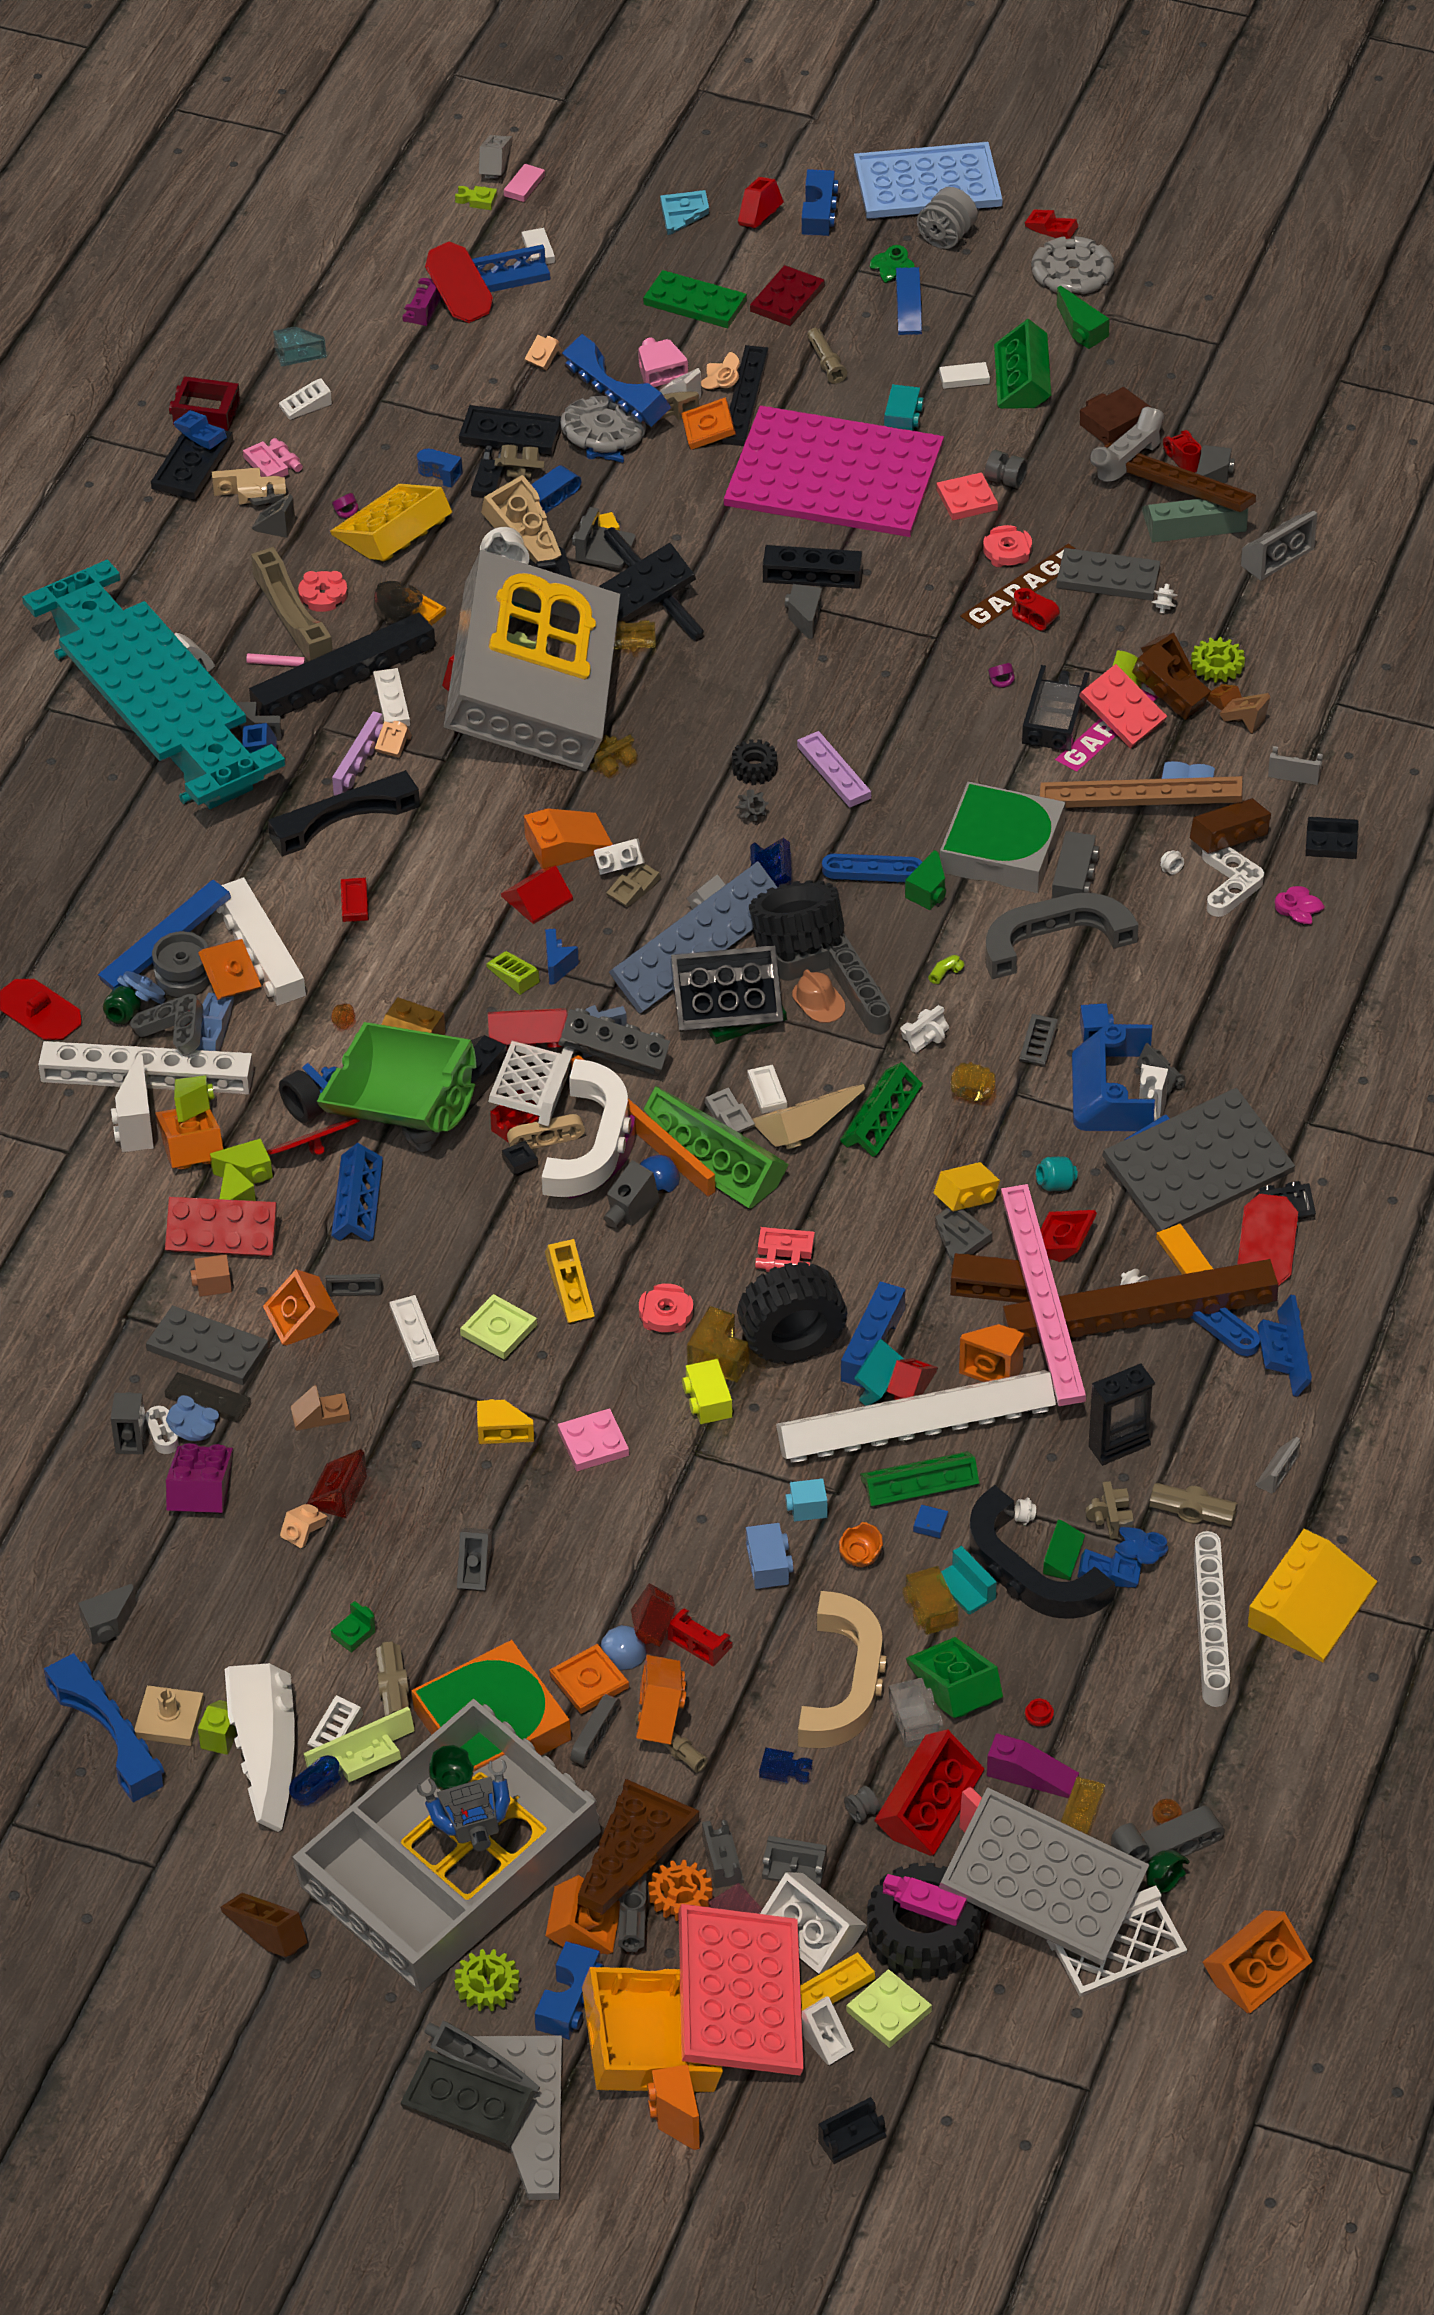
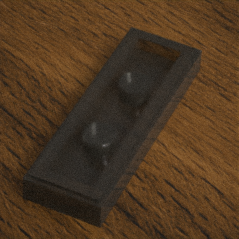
[164,1372,251,1423]

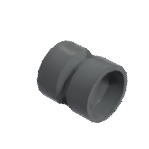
[984,450,1028,489]

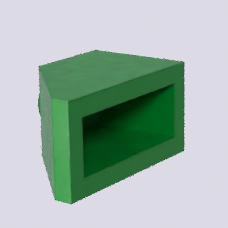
[905,850,946,910]

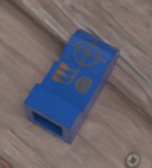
[417,448,463,488]

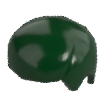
[429,1745,474,1791]
[1146,1850,1190,1893]

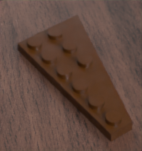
[578,1779,700,1915]

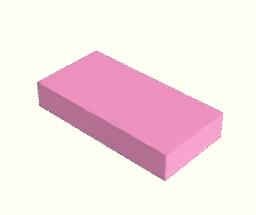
[504,164,545,202]

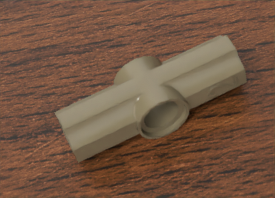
[1149,1483,1238,1527]
[376,1641,410,1716]

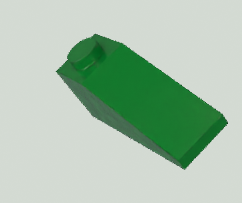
[1057,285,1110,349]

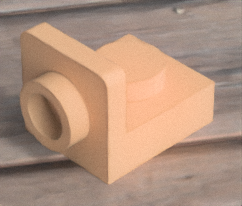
[375,721,412,758]

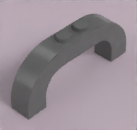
[985,893,1138,979]

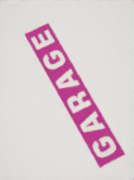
[1055,683,1158,772]

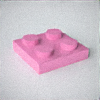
[558,1408,629,1471]

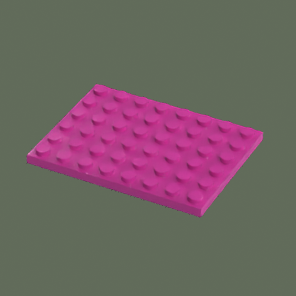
[724,406,944,537]

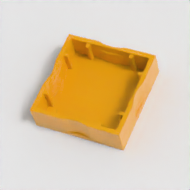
[582,1967,723,2092]

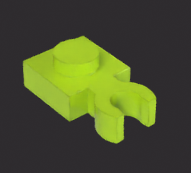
[455,186,497,210]

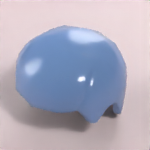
[601,1625,647,1670]

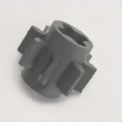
[735,789,769,821]

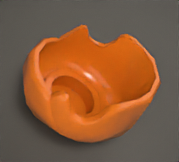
[839,1522,883,1567]

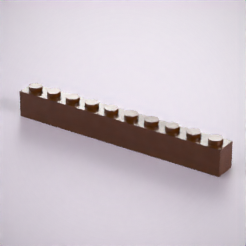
[1003,1259,1278,1347]

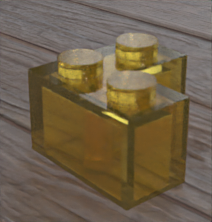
[687,1306,749,1383]

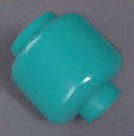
[1036,1156,1078,1192]

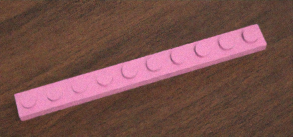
[1001,1184,1086,1406]

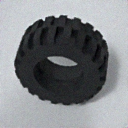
[737,1262,848,1364]
[867,1863,981,1980]

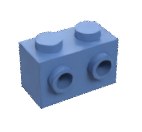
[746,1523,793,1589]

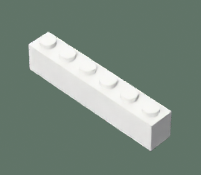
[217,878,306,1006]

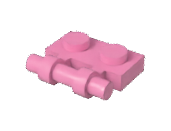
[243,438,303,477]

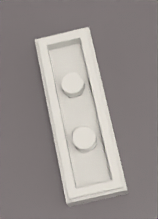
[389,1295,439,1368]

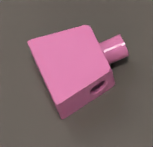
[638,338,688,387]

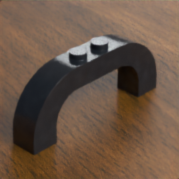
[969,1485,1115,1619]

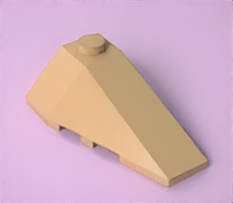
[481,475,561,563]
[752,1084,865,1149]

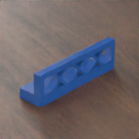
[472,244,550,292]
[331,1143,383,1242]

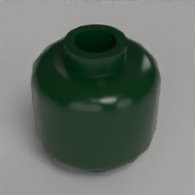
[103,986,141,1024]

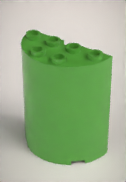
[317,1022,476,1133]

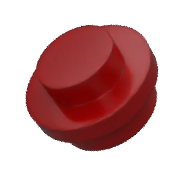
[1025,1698,1054,1726]

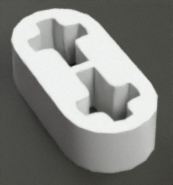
[146,1406,179,1454]

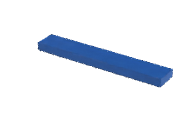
[98,880,231,990]

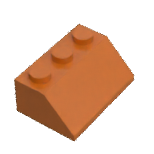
[1202,1910,1312,2013]

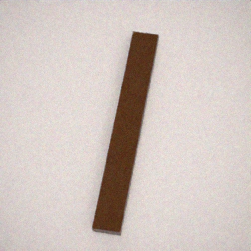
[1104,443,1256,512]

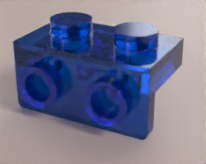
[750,837,792,888]

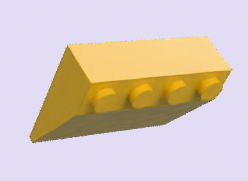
[330,484,452,561]
[1248,1529,1377,1663]

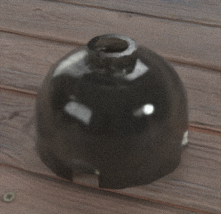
[373,581,423,625]

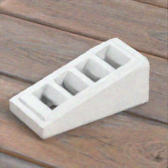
[279,378,332,420]
[307,1695,363,1748]

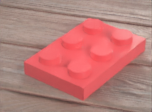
[1079,664,1167,749]

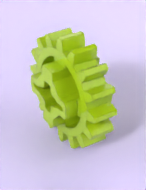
[1191,637,1245,683]
[454,1949,520,2011]

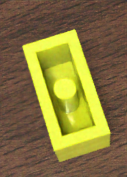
[682,1359,732,1424]

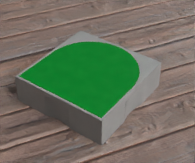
[940,782,1066,893]

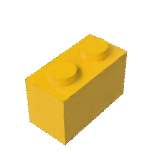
[933,1162,1000,1211]

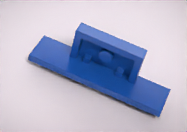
[1258,1295,1312,1397]

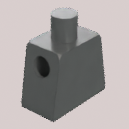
[603,1160,660,1227]

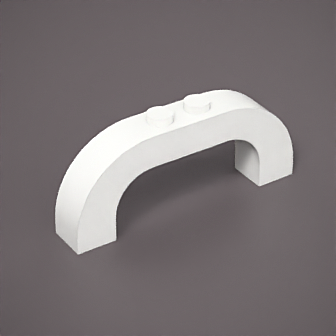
[542,1059,631,1197]

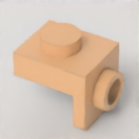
[525,335,563,371]
[280,1504,328,1548]

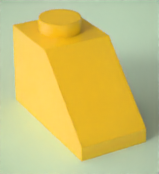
[477,1399,534,1444]

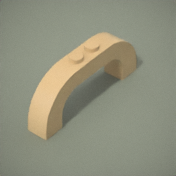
[798,1591,887,1748]

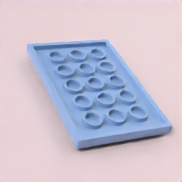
[854,142,1002,218]

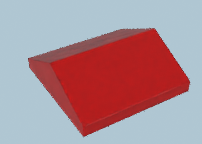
[1040,1210,1097,1262]

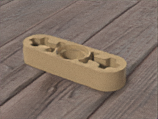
[507,1114,585,1149]

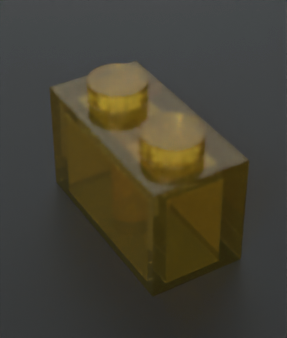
[902,1566,958,1635]

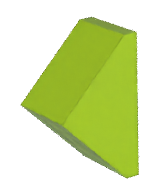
[219,1163,256,1201]

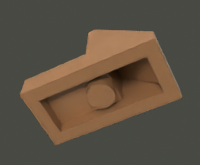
[1219,693,1270,734]
[291,1385,350,1431]

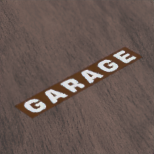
[960,543,1076,630]

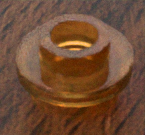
[331,1003,355,1029]
[1152,1799,1182,1825]

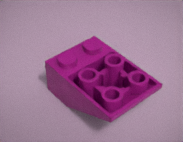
[166,1443,233,1513]

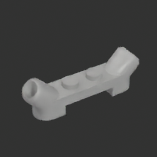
[1090,407,1165,481]

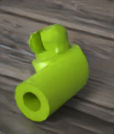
[928,955,965,984]

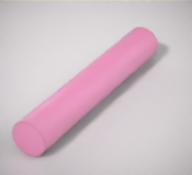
[247,653,305,667]

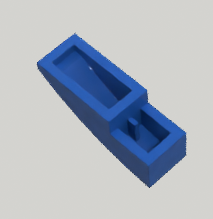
[896,267,922,335]

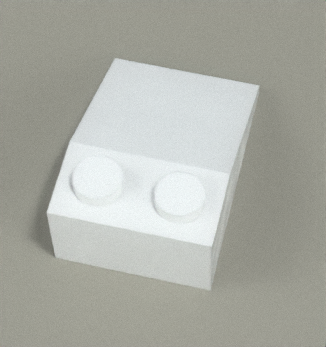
[111,1055,154,1152]

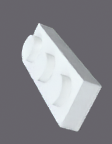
[373,668,410,726]

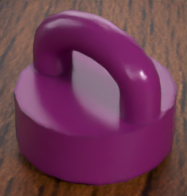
[332,493,358,518]
[988,663,1015,688]

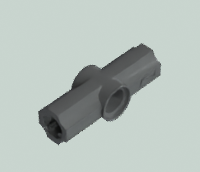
[618,1872,647,1952]

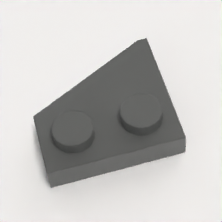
[935,1207,992,1265]

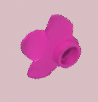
[1275,886,1325,924]

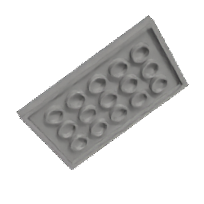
[939,1787,1149,1966]

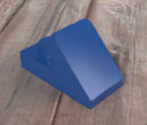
[545,929,579,985]

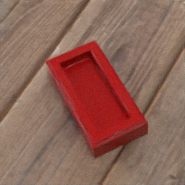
[341,878,368,922]

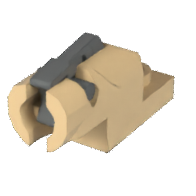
[212,467,286,505]

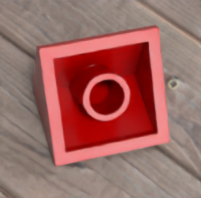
[501,865,573,925]

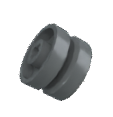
[152,931,210,997]

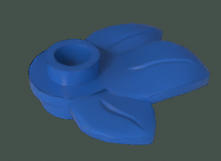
[1115,1527,1168,1564]

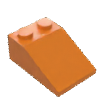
[524,808,613,869]
[155,1109,223,1169]

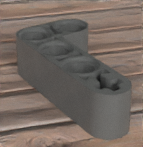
[1111,1806,1225,1874]

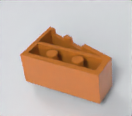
[636,1655,686,1745]

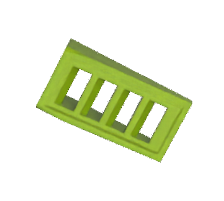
[486,951,539,995]

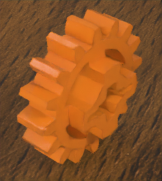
[648,1860,713,1921]

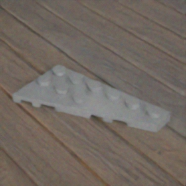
[473,2035,562,2200]

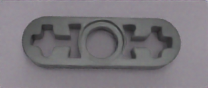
[570,1694,621,1766]

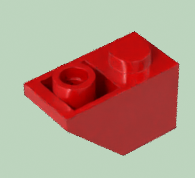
[738,177,784,228]

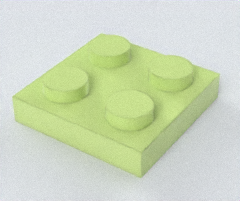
[460,1294,537,1359]
[846,1969,932,2048]

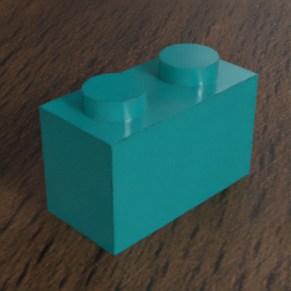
[884,384,924,431]

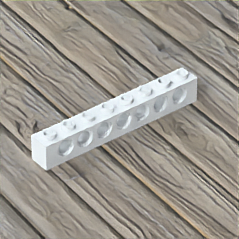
[38,1041,254,1094]

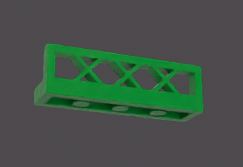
[840,1062,923,1157]
[860,1451,980,1506]

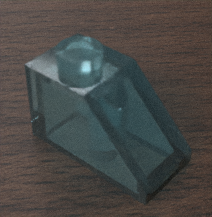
[273,327,326,366]

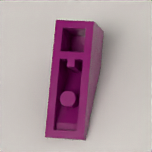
[987,1733,1079,1799]

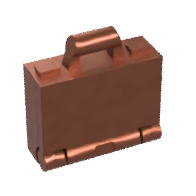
[1080,387,1152,445]

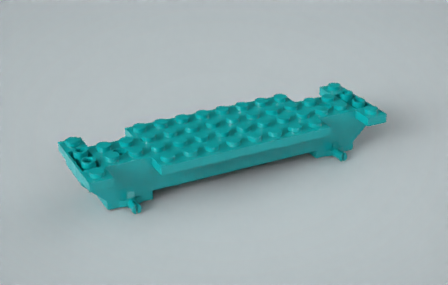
[22,559,285,809]

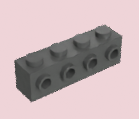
[558,1008,670,1076]

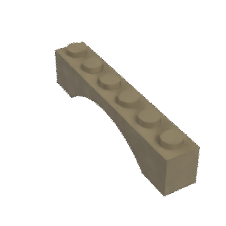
[251,547,333,661]

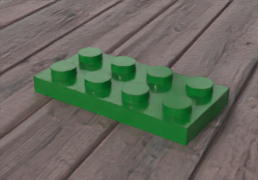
[643,270,747,329]

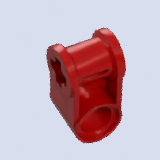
[1163,430,1201,472]
[1012,588,1060,631]

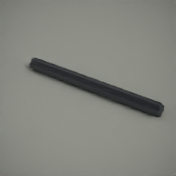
[604,527,704,641]

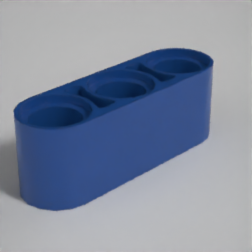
[531,465,582,514]

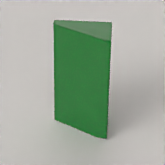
[1043,1519,1085,1580]

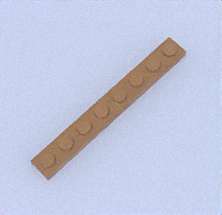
[1040,776,1243,808]

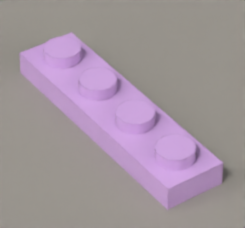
[332,711,383,795]
[797,731,871,808]

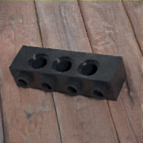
[763,545,862,589]

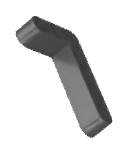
[776,933,890,1035]

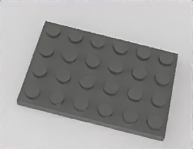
[1102,1087,1295,1232]

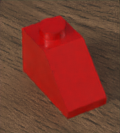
[886,1358,938,1400]

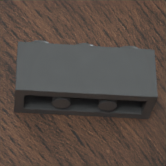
[1052,831,1100,898]

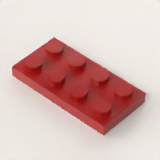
[165,1197,277,1257]

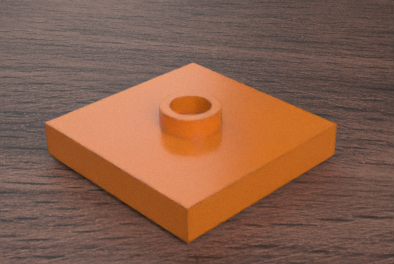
[681,397,736,450]
[198,939,261,1000]
[549,1644,629,1714]

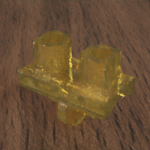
[613,620,656,652]
[590,734,638,777]

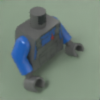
[417,1759,510,1851]

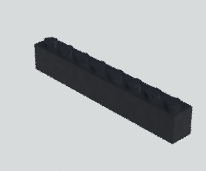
[249,612,436,717]

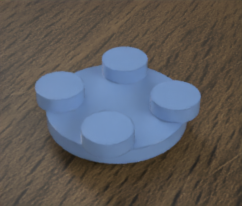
[117,971,166,1004]
[166,1395,219,1441]

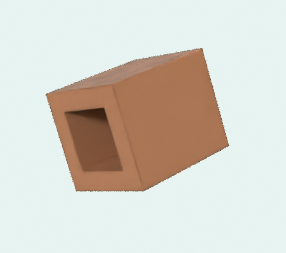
[190,1254,232,1297]

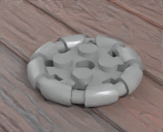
[1031,236,1115,295]
[560,396,646,453]

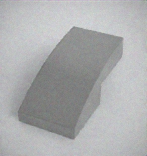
[704,1087,755,1133]

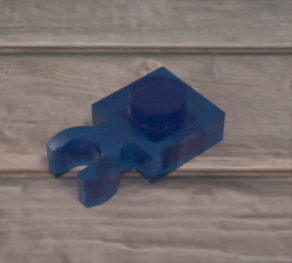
[759,1747,813,1783]

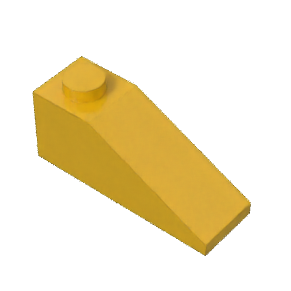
[545,1239,595,1324]

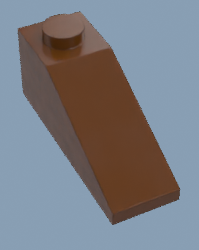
[220,1892,308,1957]

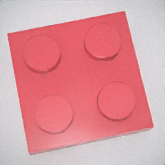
[936,472,998,521]

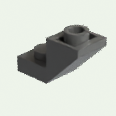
[235,702,282,741]

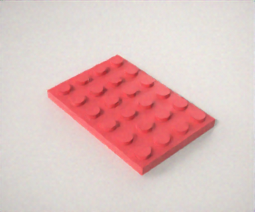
[678,1904,803,2076]

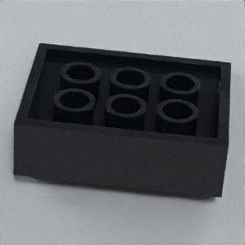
[670,945,783,1032]

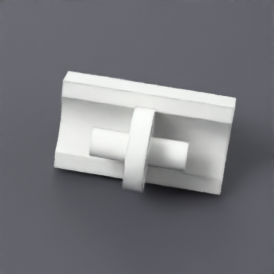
[594,838,645,875]
[900,1005,949,1053]

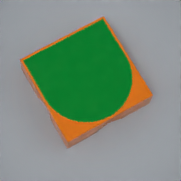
[411,1640,571,1772]

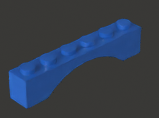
[562,334,671,427]
[44,1653,164,1803]

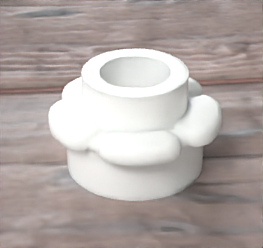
[1160,850,1184,875]
[1014,1497,1036,1525]

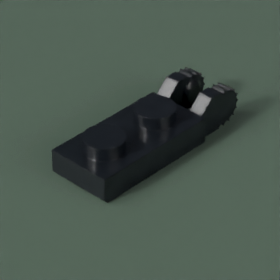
[471,446,505,498]

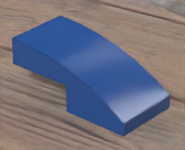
[174,410,227,449]
[1077,1549,1142,1587]

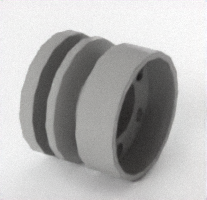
[917,187,978,249]

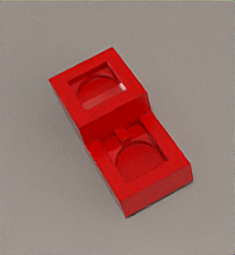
[1025,209,1078,239]

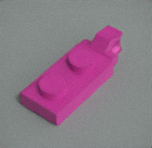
[883,1874,967,1926]

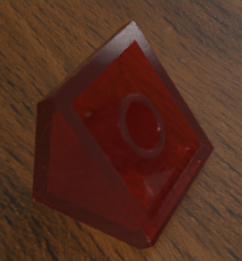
[306,1449,367,1518]

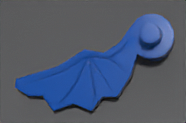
[586,448,624,463]

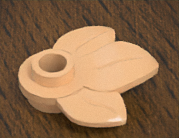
[701,352,740,389]

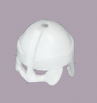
[480,527,529,564]

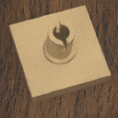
[134,1685,204,1746]

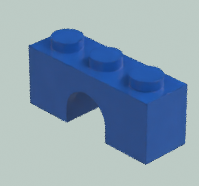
[801,169,839,236]
[535,1941,604,2040]

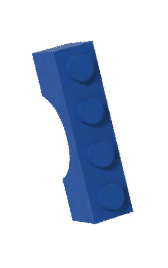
[841,1281,906,1388]

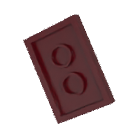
[750,265,825,326]

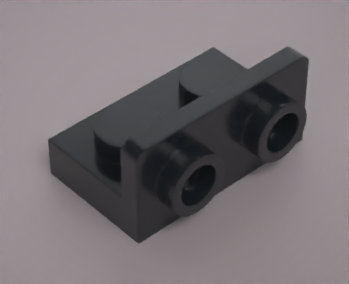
[1305,817,1359,859]
[1253,1181,1316,1219]

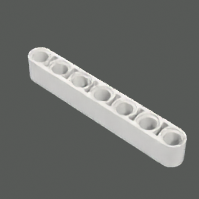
[1194,1531,1230,1707]

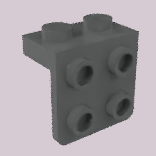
[572,507,636,569]

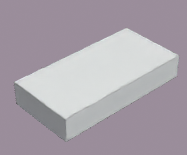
[522,228,555,264]
[939,362,990,389]
[747,1065,787,1114]

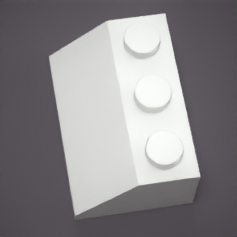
[760,1872,867,1974]

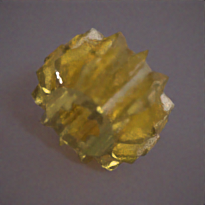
[950,1062,995,1102]

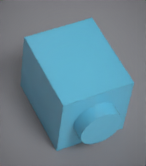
[785,1479,827,1522]

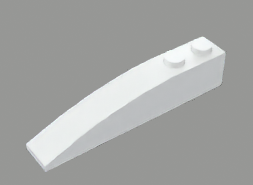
[225,1663,294,1832]

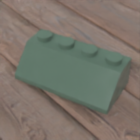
[1142,499,1248,543]

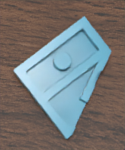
[660,190,709,235]

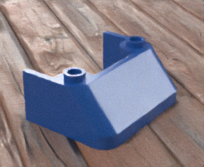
[1072,1024,1155,1131]

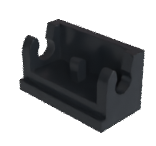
[818,2097,887,2164]

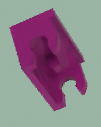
[402,278,442,326]

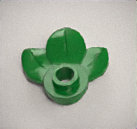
[870,245,915,283]

